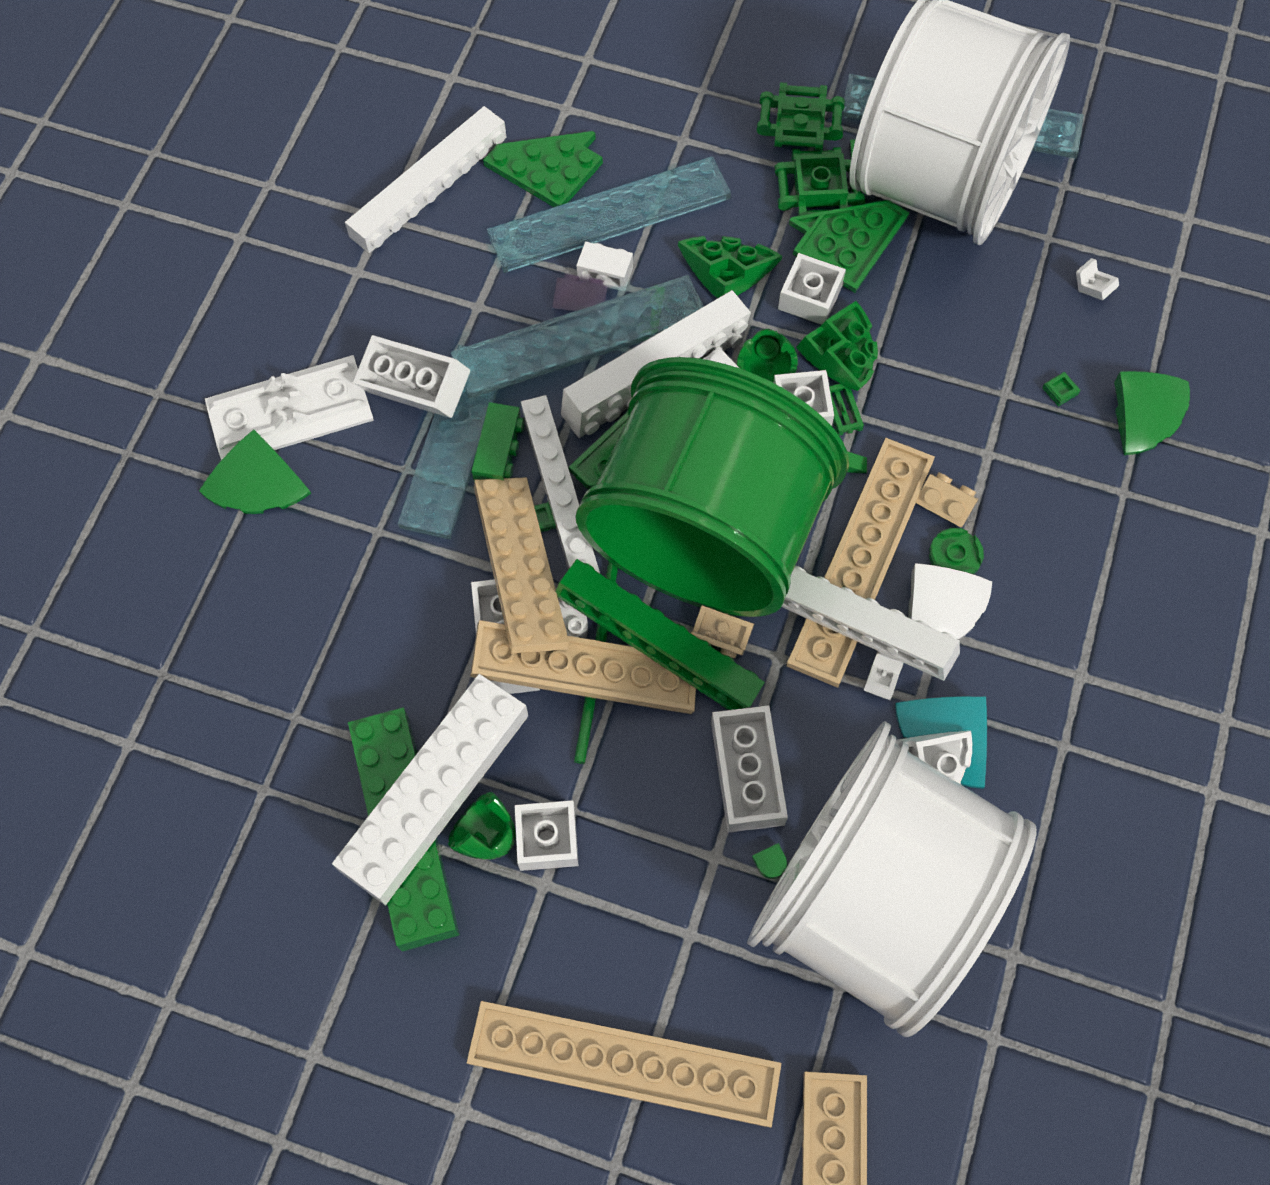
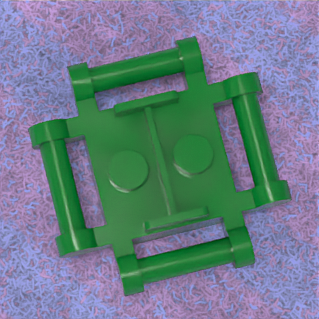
[757,82,845,150]
[774,147,865,216]

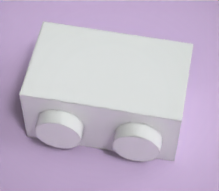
[576,241,633,292]

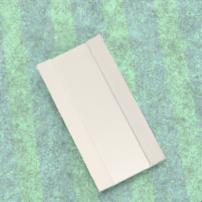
[205,355,374,460]

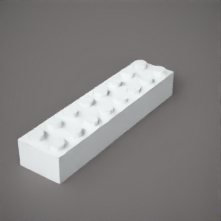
[561,290,751,438]
[332,674,529,906]

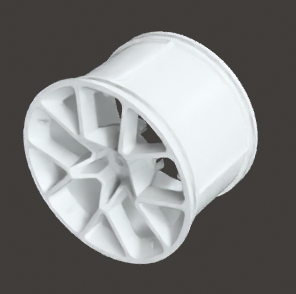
[850,0,1070,245]
[747,721,1037,1037]

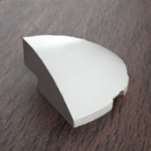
[908,563,992,640]
[895,730,972,784]

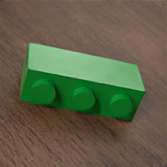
[472,402,525,481]

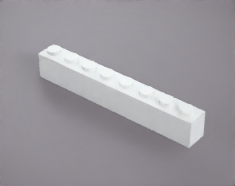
[345,106,506,253]
[521,395,600,573]
[782,566,960,681]

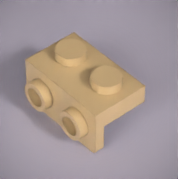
[916,472,979,528]
[691,606,754,658]

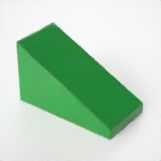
[847,451,867,474]

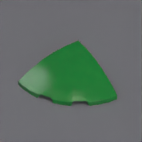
[678,236,782,299]
[796,301,878,391]
[1114,371,1190,455]
[199,429,311,514]

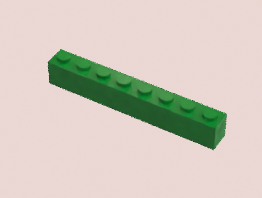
[555,559,765,710]

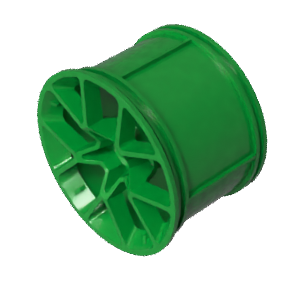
[575,357,849,617]

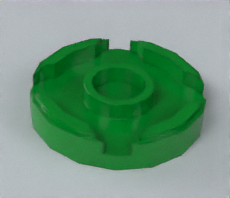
[929,528,984,575]

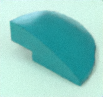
[895,696,987,789]

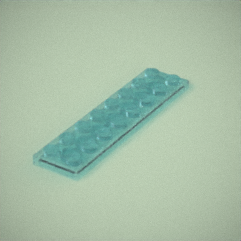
[398,345,508,539]

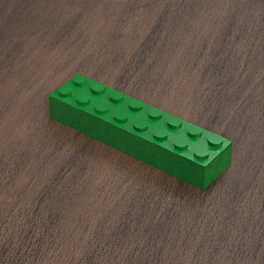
[348,707,460,952]

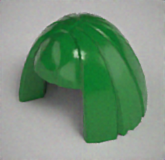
[737,329,798,382]
[448,792,516,860]

